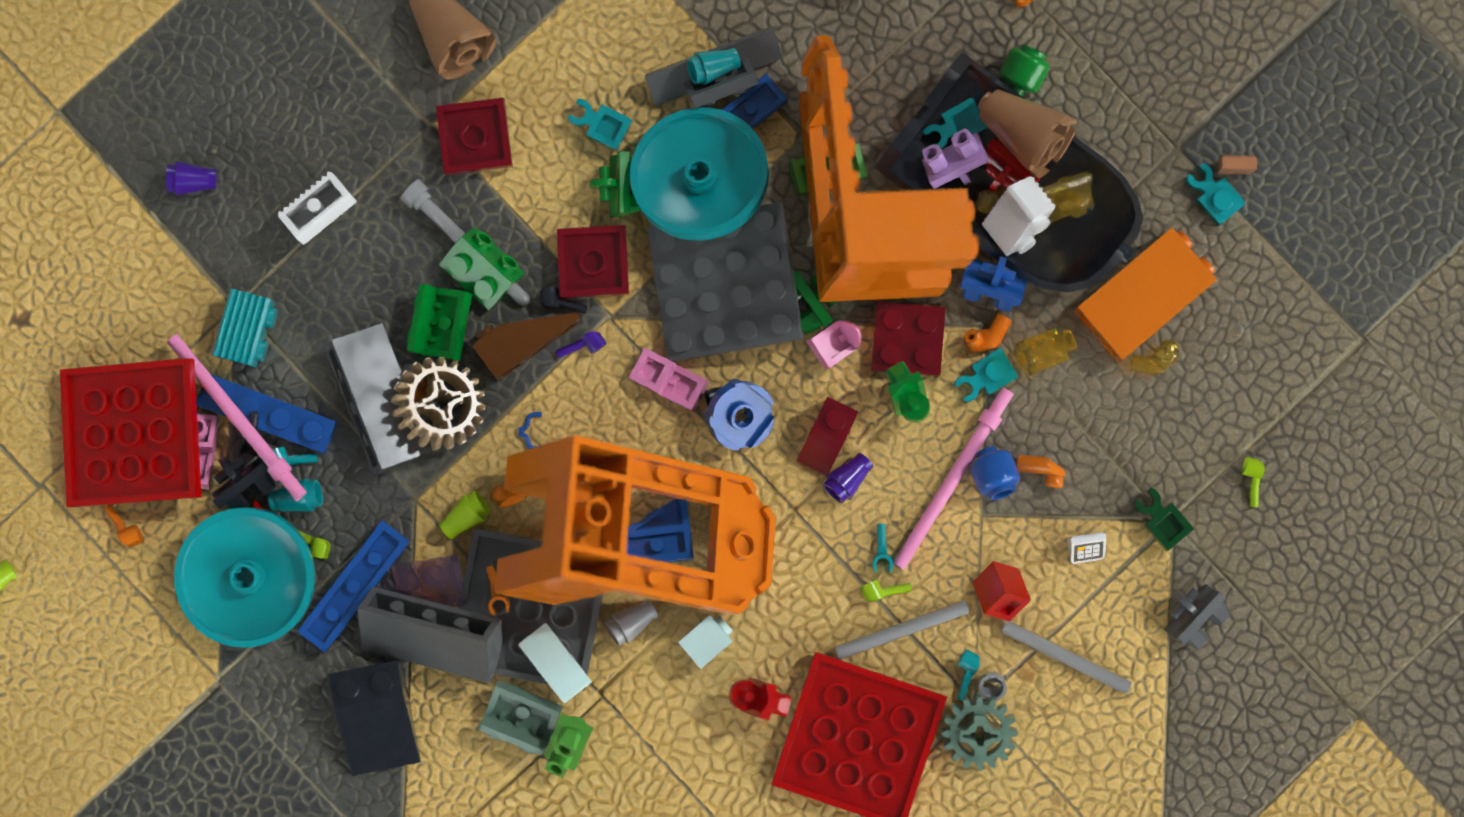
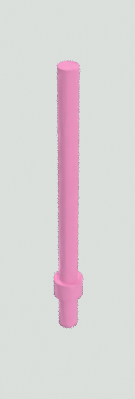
[167,334,307,501]
[893,387,1014,570]

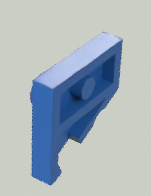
[626,498,694,563]

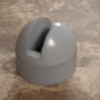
[978,671,1007,701]

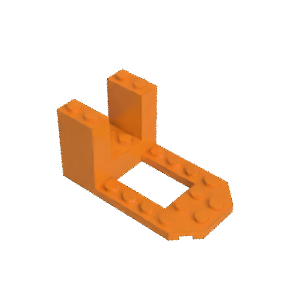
[799,35,978,302]
[494,435,776,615]

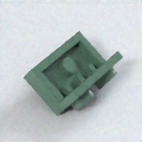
[478,680,563,755]

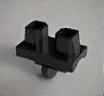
[212,456,276,510]

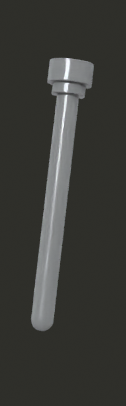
[400,179,530,306]

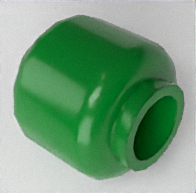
[999,43,1050,97]

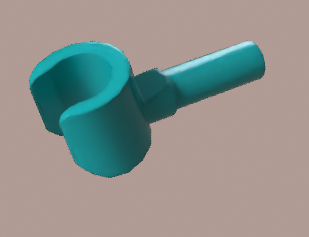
[273,447,318,465]
[872,524,893,573]
[957,649,980,701]

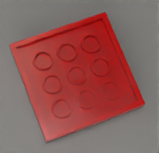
[60,358,202,508]
[771,652,948,817]

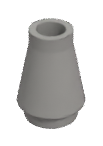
[604,600,658,646]

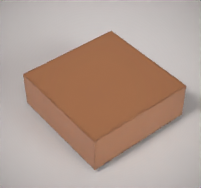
[1216,155,1257,175]

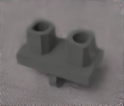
[1164,584,1231,650]

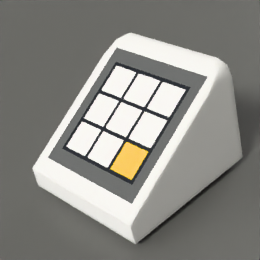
[1067,532,1106,564]

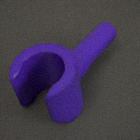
[556,331,607,358]

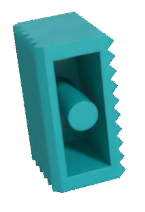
[211,288,278,368]

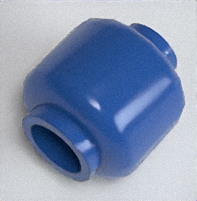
[970,446,1020,500]

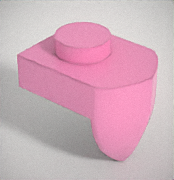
[806,320,861,370]

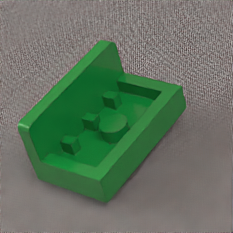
[439,228,525,311]
[407,284,472,361]

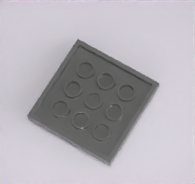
[647,202,804,362]
[458,528,603,691]

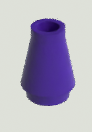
[166,161,216,196]
[823,453,873,504]

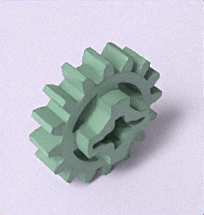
[941,693,1018,771]

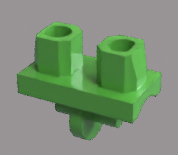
[543,713,594,777]

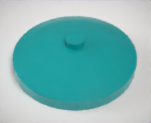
[630,107,769,240]
[174,507,316,648]

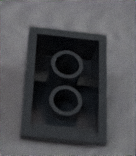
[328,660,421,776]

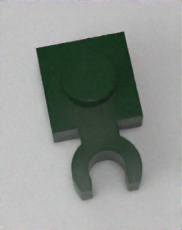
[1133,488,1194,552]

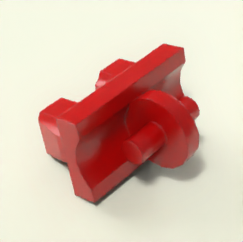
[984,137,1041,192]
[729,677,791,720]

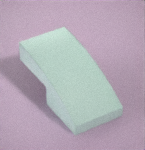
[518,623,592,704]

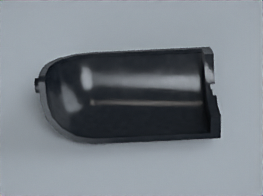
[874,52,1143,293]

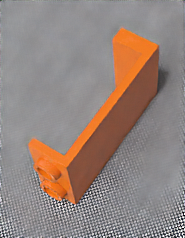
[1074,227,1217,363]

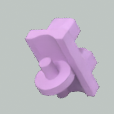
[922,128,990,189]

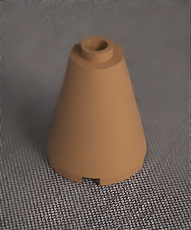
[409,0,497,80]
[978,89,1077,178]

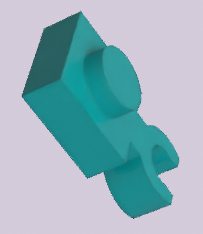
[923,97,989,150]
[568,99,633,152]
[1185,163,1246,227]
[953,348,1019,403]

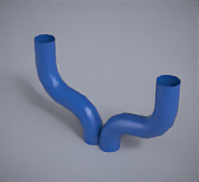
[518,412,542,449]

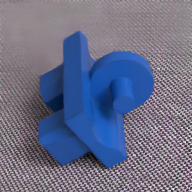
[960,256,1027,312]

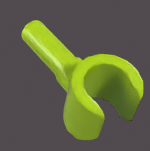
[1241,457,1265,507]
[297,529,331,559]
[860,579,912,602]

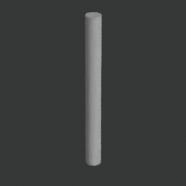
[834,600,969,660]
[1001,620,1132,694]

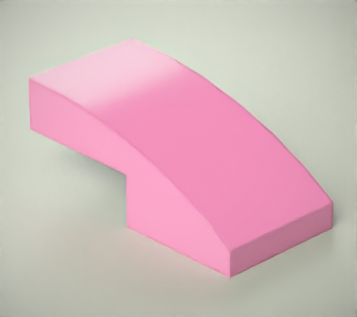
[629,348,710,413]

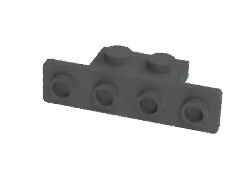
[645,27,782,109]

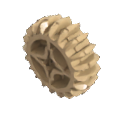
[391,357,486,451]

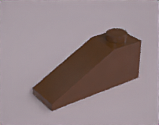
[472,312,582,381]

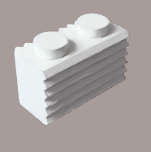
[278,172,357,245]
[982,176,1055,256]

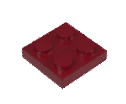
[436,97,513,176]
[557,225,629,299]
[871,301,946,377]

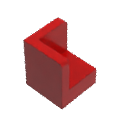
[973,561,1031,621]

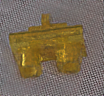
[1039,171,1094,223]
[1016,328,1078,376]

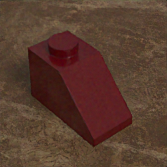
[797,397,859,476]

